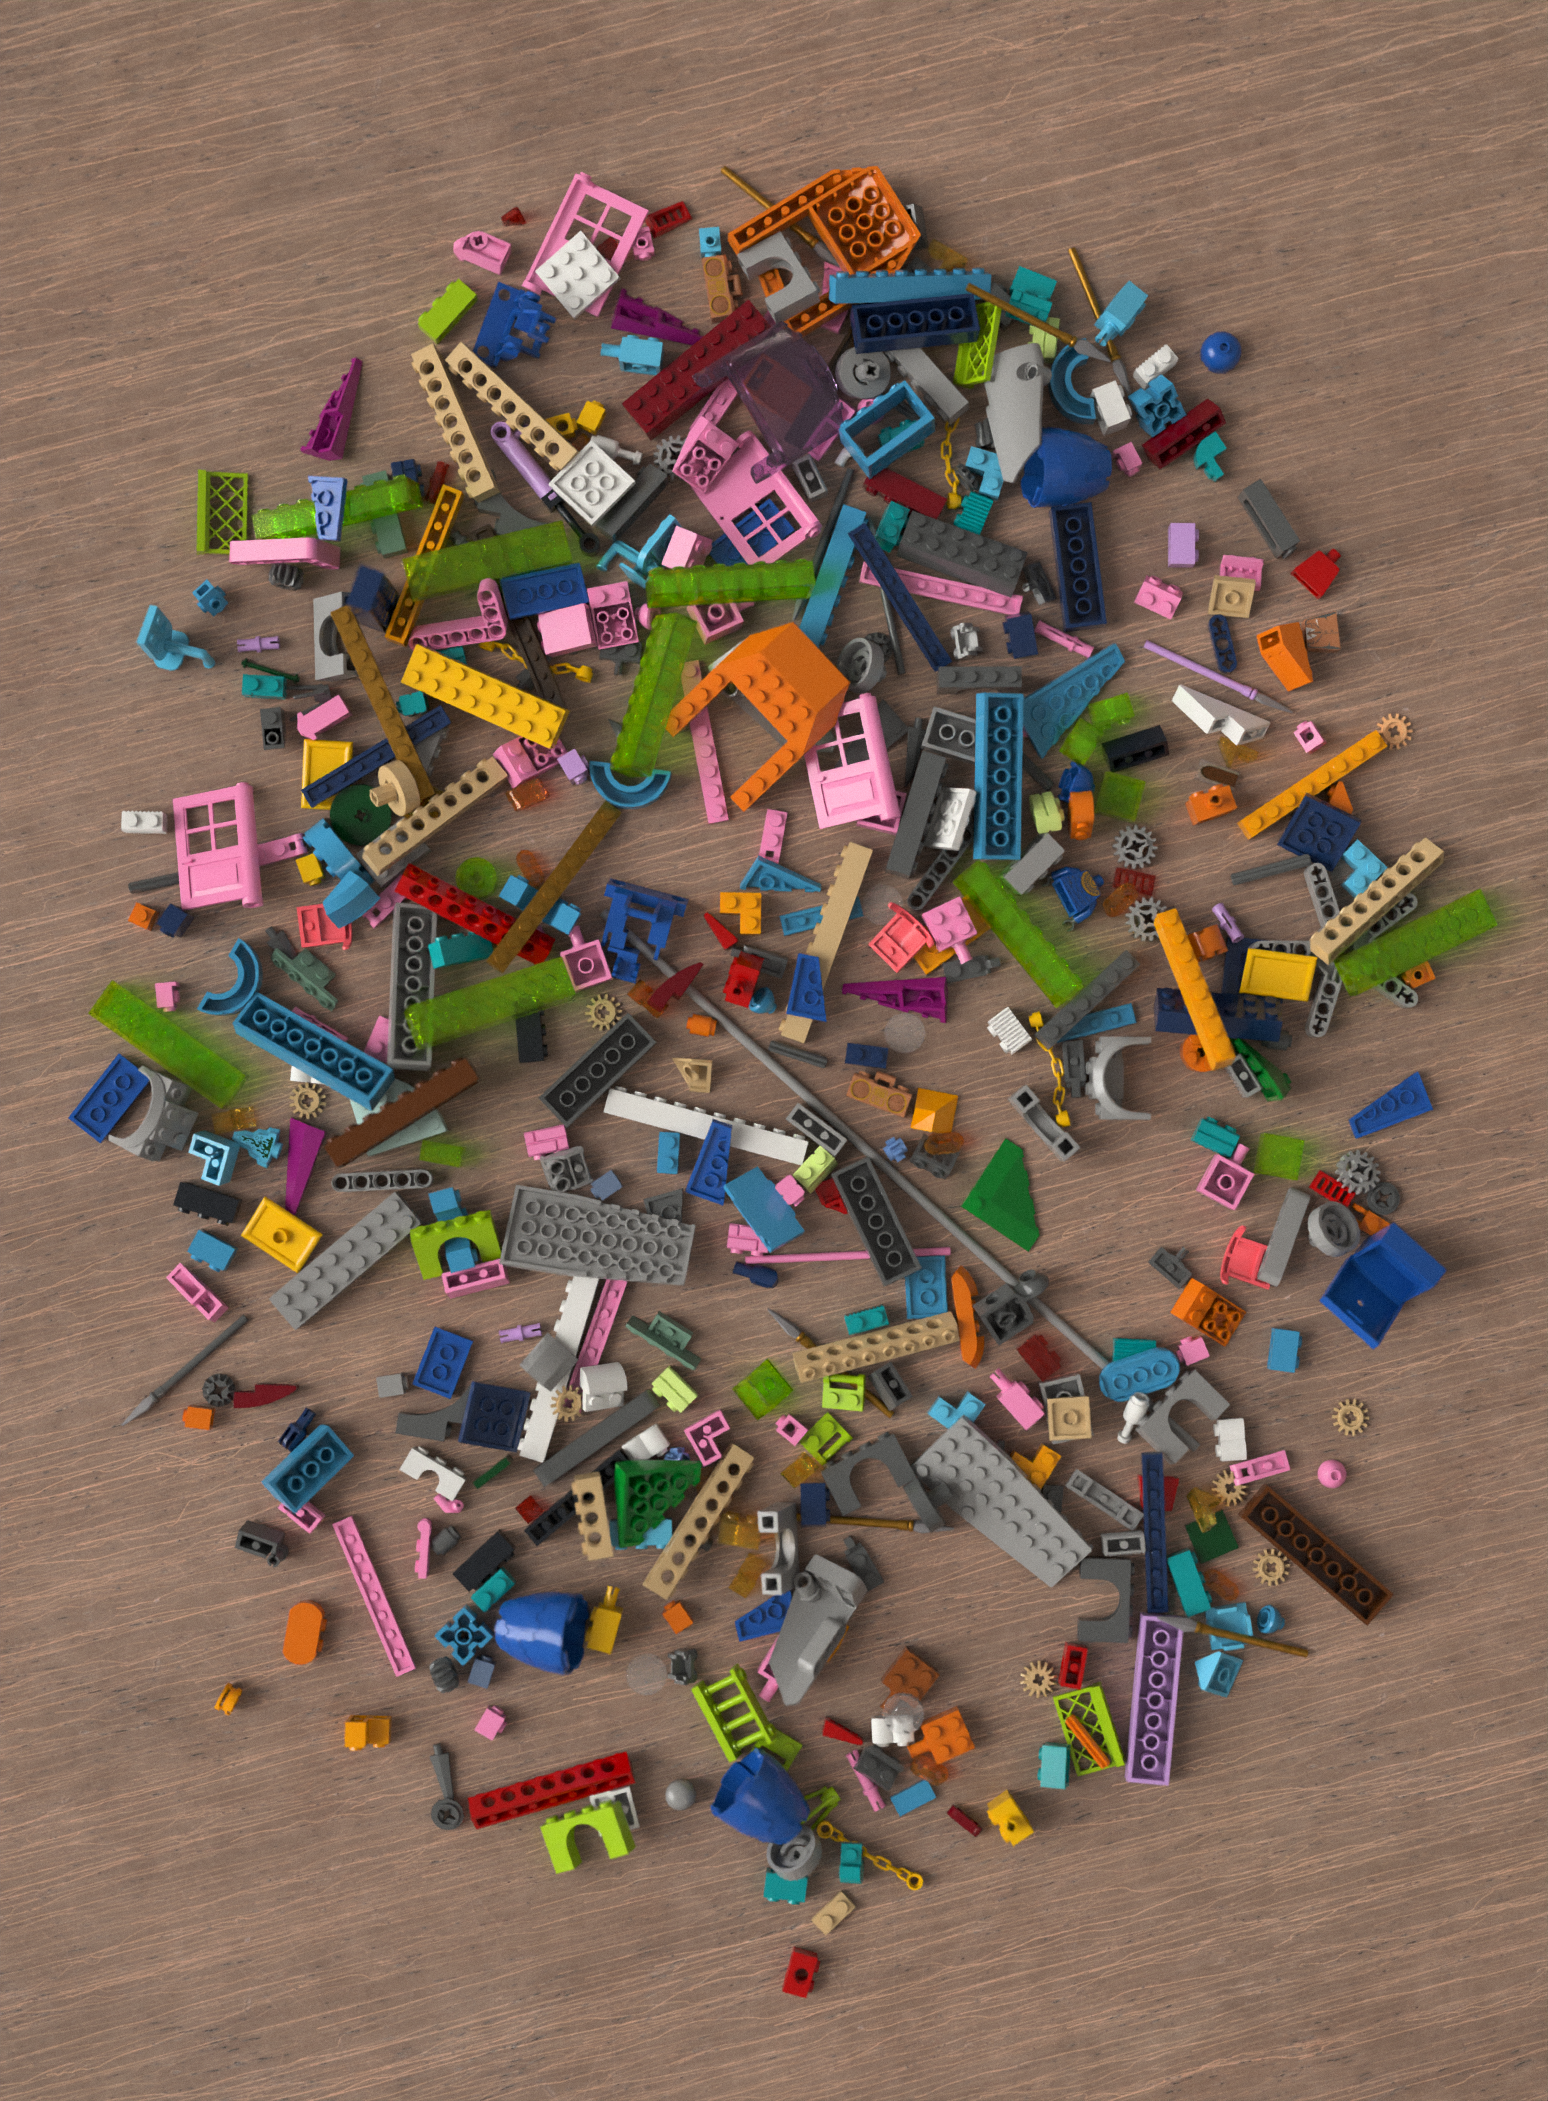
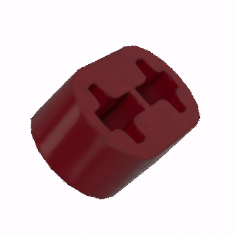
[946,1804,983,1837]

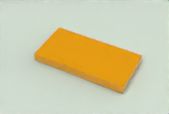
[913,894,992,975]

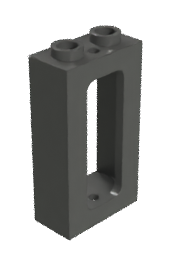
[1238,479,1300,559]

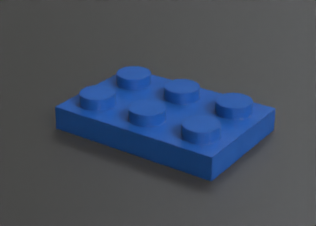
[413,1326,473,1399]

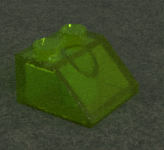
[732,1358,793,1421]

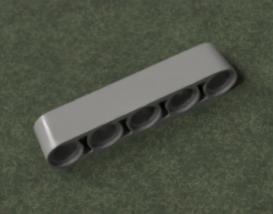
[331,1169,434,1192]
[1257,1187,1310,1287]

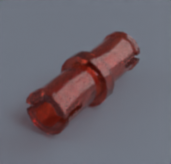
[425,461,449,504]

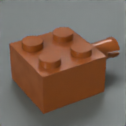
[880,1646,940,1714]

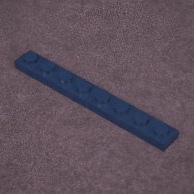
[848,522,952,672]
[301,705,452,808]
[1141,1451,1168,1613]

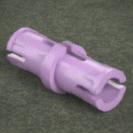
[237,636,280,652]
[1212,903,1244,943]
[499,1323,542,1343]

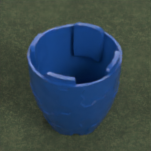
[1020,427,1112,508]
[495,1592,590,1675]
[710,1748,810,1845]

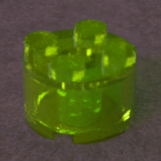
[1059,718,1104,765]
[455,857,499,900]

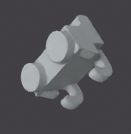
[950,623,983,660]

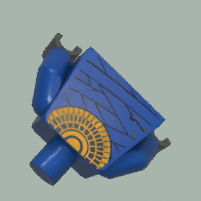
[1041,867,1104,931]

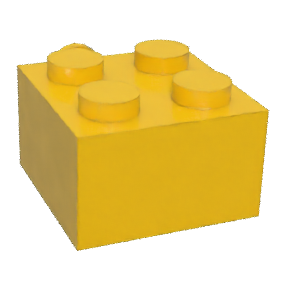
[584,1585,623,1654]
[987,1790,1034,1846]

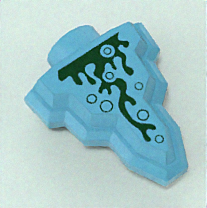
[232,1127,283,1168]

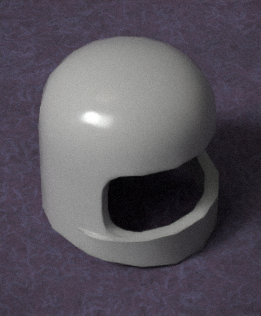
[665,1778,696,1811]

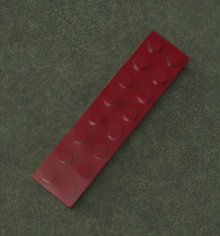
[622,299,777,441]

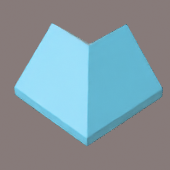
[1195,1651,1243,1698]

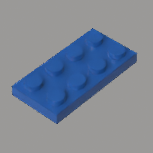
[709,498,795,581]
[500,563,589,620]
[68,1053,150,1143]

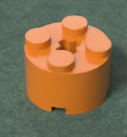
[1187,924,1228,963]
[1180,1034,1212,1072]

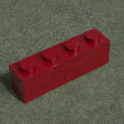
[1142,398,1226,470]
[863,468,947,520]

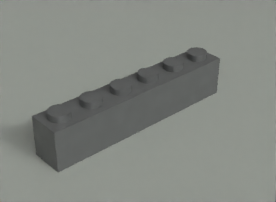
[1034,949,1141,1050]

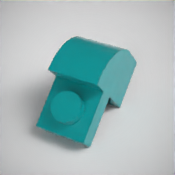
[1193,432,1227,483]
[839,1842,864,1884]

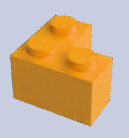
[720,892,761,936]
[1010,1443,1061,1490]
[344,1715,392,1751]

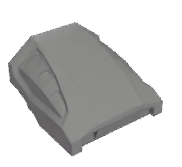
[540,1146,593,1192]
[520,1333,579,1392]

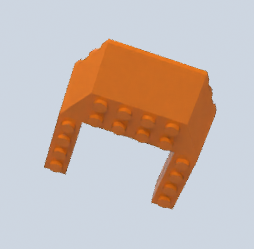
[728,166,921,343]
[659,622,850,812]

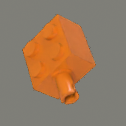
[1185,784,1237,826]
[907,1706,975,1765]

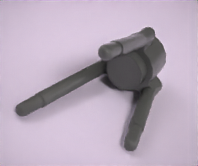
[287,683,332,722]

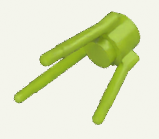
[800,1786,841,1830]

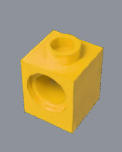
[576,400,606,436]
[546,413,578,439]
[296,853,326,886]

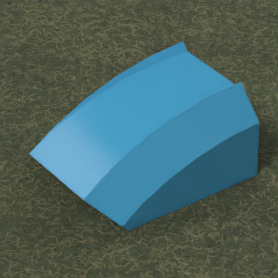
[323,871,380,929]

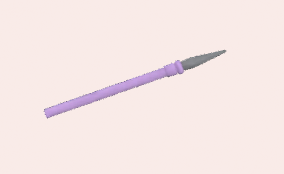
[1144,640,1293,713]

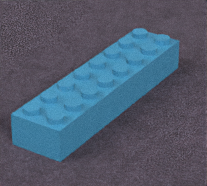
[973,693,1024,860]
[233,991,395,1111]

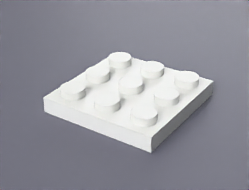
[535,231,621,319]
[549,440,636,527]
[923,787,976,851]

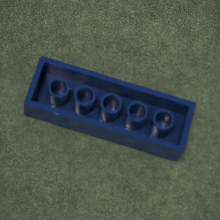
[850,293,980,354]
[1049,502,1107,632]
[346,564,399,633]
[1154,988,1283,1042]

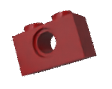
[1058,1641,1088,1690]
[782,1947,820,1998]

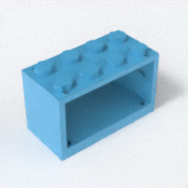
[839,380,935,479]

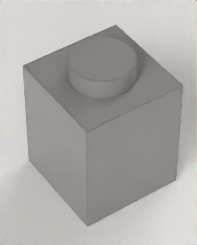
[376,1372,409,1398]

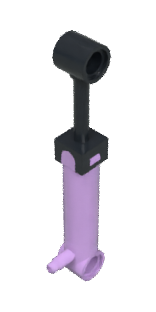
[491,422,601,557]

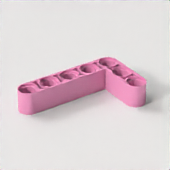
[229,538,340,569]
[408,578,508,651]

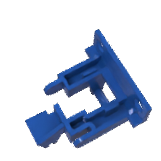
[473,282,557,368]
[601,878,689,984]

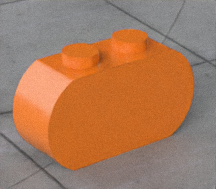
[1067,791,1094,840]
[282,1600,327,1665]

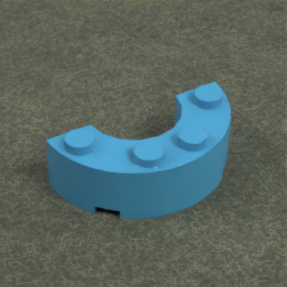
[1048,338,1096,425]
[589,761,672,810]
[303,818,375,885]
[499,875,581,935]
[197,938,263,1016]
[429,1187,479,1273]

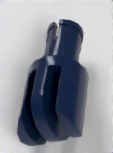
[733,1261,779,1289]
[277,1407,317,1452]

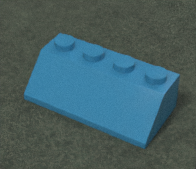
[261,1424,354,1514]

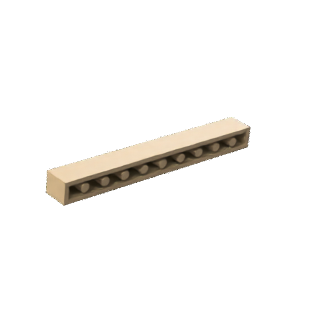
[779,842,873,1044]

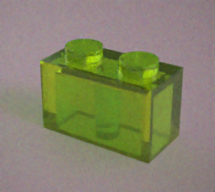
[1087,692,1135,732]
[419,1140,466,1168]

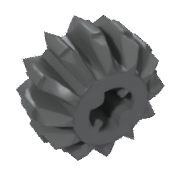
[269,563,304,591]
[429,1656,459,1694]

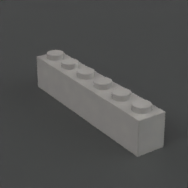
[884,348,969,425]

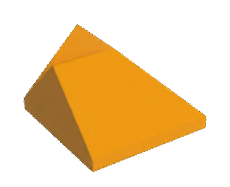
[910,1088,958,1136]

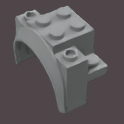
[1085,1037,1151,1120]
[109,1065,199,1162]

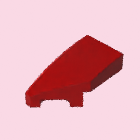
[815,1177,848,1214]

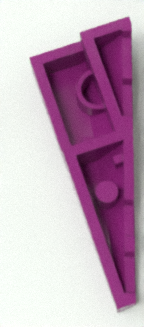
[611,288,703,345]
[300,357,362,461]
[842,977,948,1023]
[285,1117,327,1216]

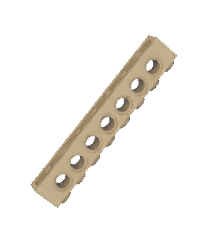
[445,342,579,472]
[411,343,500,503]
[362,756,508,876]
[1310,837,1444,965]
[792,1311,960,1383]
[642,1443,754,1600]

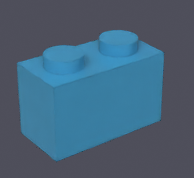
[657,1132,681,1174]
[187,1229,238,1272]
[1267,1328,1302,1373]

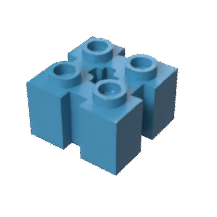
[1128,374,1186,437]
[434,1604,495,1666]

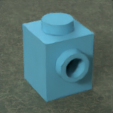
[699,227,721,258]

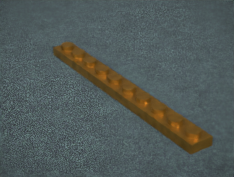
[330,605,436,800]
[486,800,622,974]

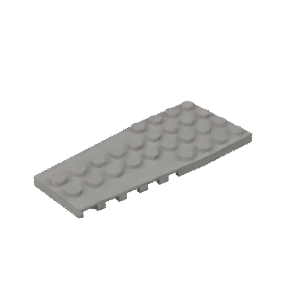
[499,1185,696,1286]
[910,1414,1093,1587]

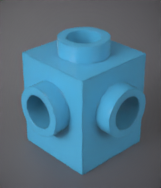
[192,580,228,617]

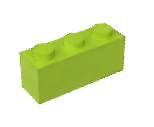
[417,278,478,345]

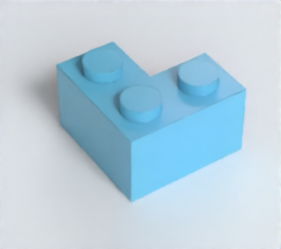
[965,446,1003,502]
[1341,839,1387,899]
[188,1130,241,1186]
[927,1391,985,1429]

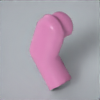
[433,1494,464,1513]

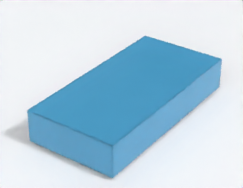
[890,1778,936,1816]

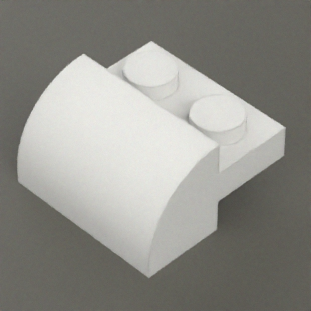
[580,1362,627,1412]
[589,1785,640,1836]

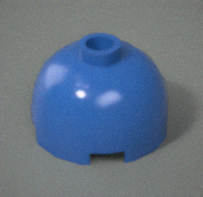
[1200,331,1241,374]
[1058,762,1095,803]

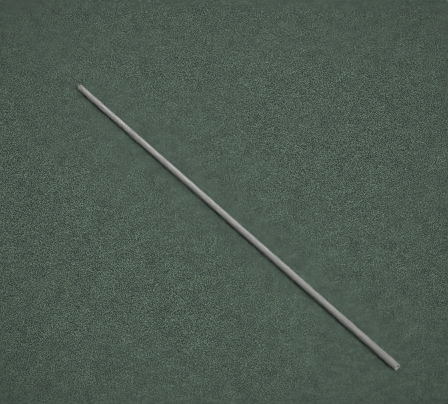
[600,908,1200,1452]

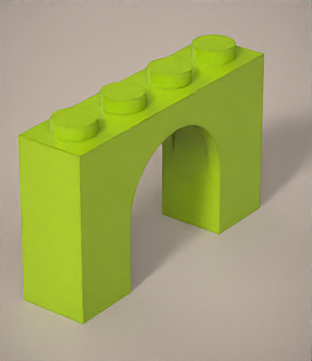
[410,1210,502,1280]
[540,1799,636,1874]

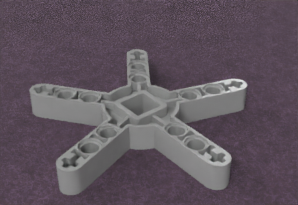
[1249,863,1418,1038]

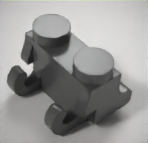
[668,1648,698,1685]

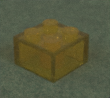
[717,1511,761,1550]

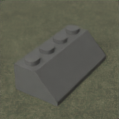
[595,464,669,543]

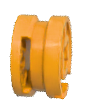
[214,1682,243,1716]

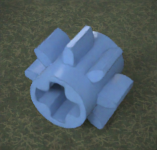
[883,1137,908,1162]
[664,1447,690,1461]

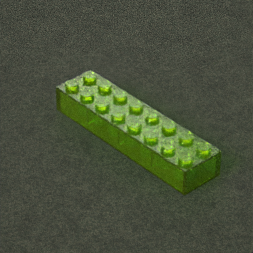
[251,475,423,540]
[402,520,572,602]
[645,559,815,608]
[610,612,697,777]
[953,860,1084,1008]
[1333,888,1498,997]
[404,956,576,1051]
[88,980,249,1109]

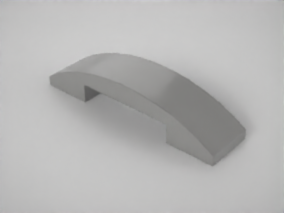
[1065,1469,1143,1531]

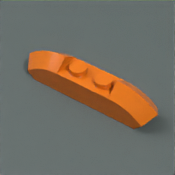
[951,1265,984,1369]

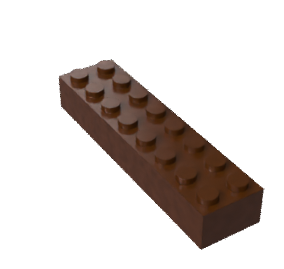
[324,1057,482,1168]
[1238,1483,1394,1626]

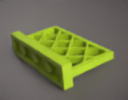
[953,302,1002,389]
[196,470,248,555]
[1053,1681,1126,1776]

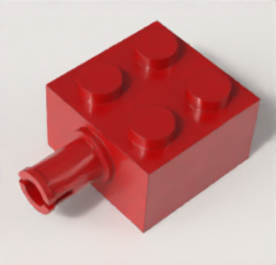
[723,951,764,1008]

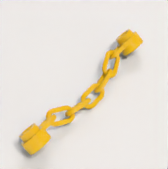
[941,418,961,509]
[478,641,593,683]
[1028,1011,1071,1128]
[817,1820,923,1890]

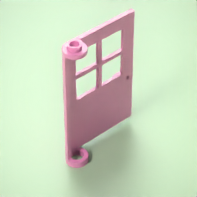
[522,172,649,317]
[690,430,822,576]
[804,693,901,829]
[173,782,263,911]

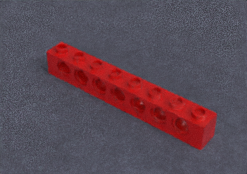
[394,863,555,967]
[468,1751,635,1830]

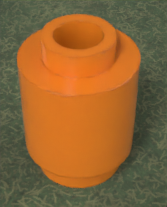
[686,1013,717,1037]

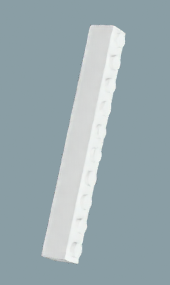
[604,1086,808,1165]
[517,1276,599,1463]

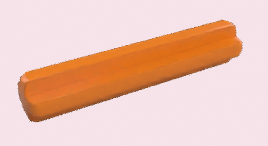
[1065,1714,1110,1769]

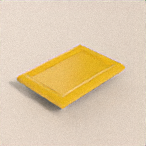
[301,739,353,810]
[1239,948,1318,1002]
[241,1196,323,1273]

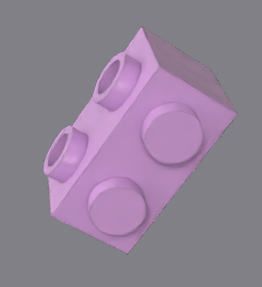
[1168,523,1199,568]
[557,749,589,785]

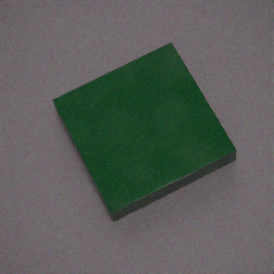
[473,1454,513,1489]
[1184,1509,1239,1564]

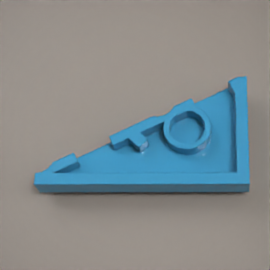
[740,855,821,892]

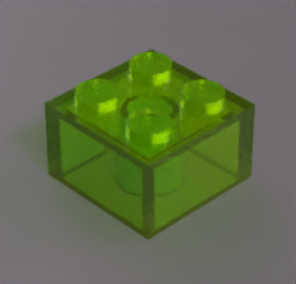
[1094,771,1146,823]
[1253,1133,1305,1181]

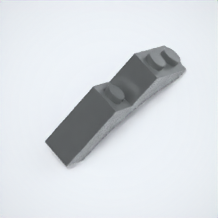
[475,470,550,548]
[395,1383,471,1442]

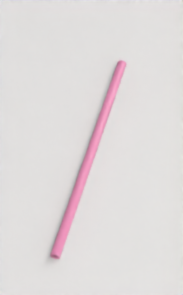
[745,1247,950,1264]

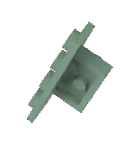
[270,948,338,1012]
[625,1311,701,1370]

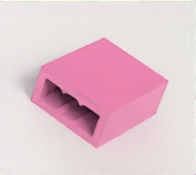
[537,603,598,657]

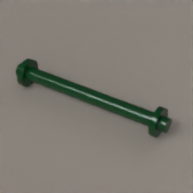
[241,658,300,684]

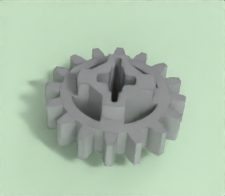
[653,435,686,481]
[1112,825,1157,870]
[1125,897,1167,941]
[1335,1150,1381,1195]

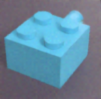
[1094,281,1148,346]
[601,335,664,376]

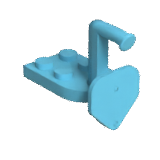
[596,514,682,591]
[136,605,215,671]

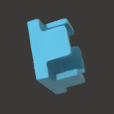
[1204,1602,1253,1651]

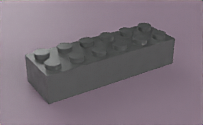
[896,511,1028,598]
[885,751,949,879]
[539,1013,657,1128]
[831,1157,922,1287]

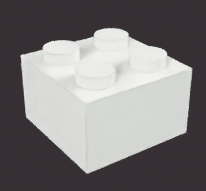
[1089,380,1132,436]

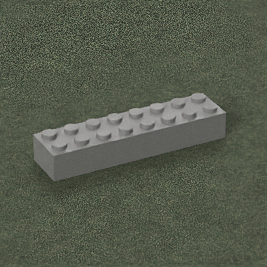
[387,903,437,1071]
[269,1191,424,1330]

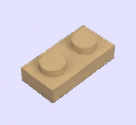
[811,1890,856,1935]

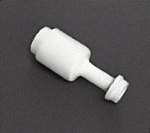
[590,435,643,465]
[1117,1392,1149,1444]

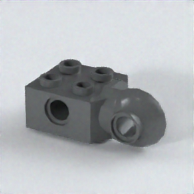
[972,1269,1049,1346]

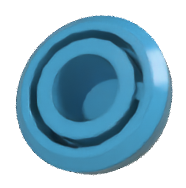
[749,987,777,1014]
[1257,1605,1285,1634]

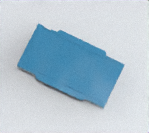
[724,1166,804,1253]

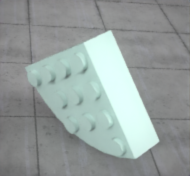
[350,1078,448,1156]

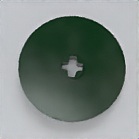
[330,784,392,846]

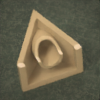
[672,1058,713,1093]

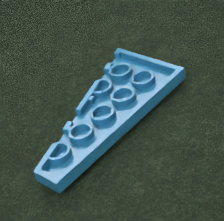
[1023,643,1125,759]

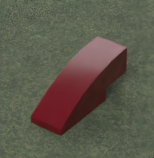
[647,962,704,1012]
[233,1383,299,1409]

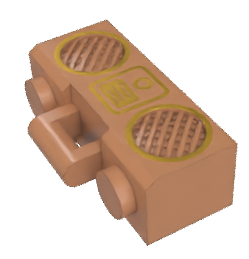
[702,255,743,323]
[846,1070,912,1118]

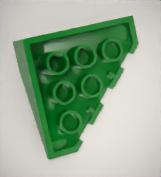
[1228,1038,1291,1102]
[960,1138,1040,1252]
[614,1460,702,1548]

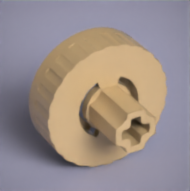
[369,760,420,816]

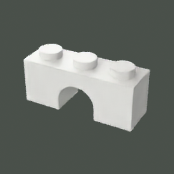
[399,1446,467,1501]

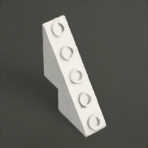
[1172,685,1270,746]

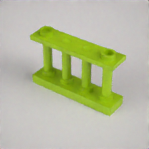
[691,1663,777,1763]

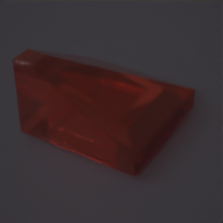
[501,206,526,226]
[515,1495,544,1524]

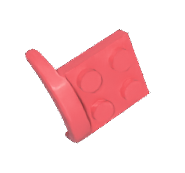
[868,902,934,973]
[297,904,353,950]
[1220,1225,1271,1290]

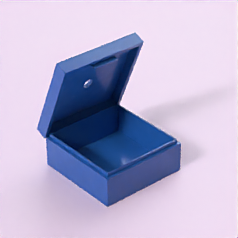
[1319,1223,1447,1349]

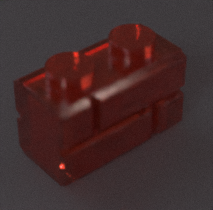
[1015,1333,1061,1382]

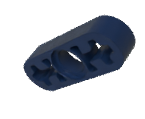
[1208,614,1237,674]

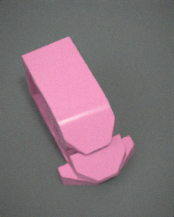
[453,231,511,275]
[297,695,353,740]

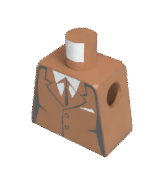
[1301,611,1341,653]

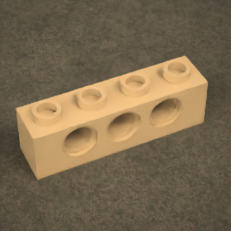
[571,1471,613,1561]

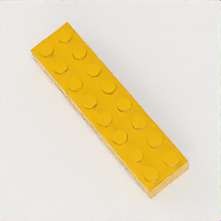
[401,644,570,749]

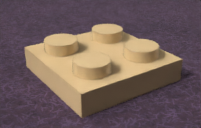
[1208,575,1256,618]
[1047,1396,1092,1441]

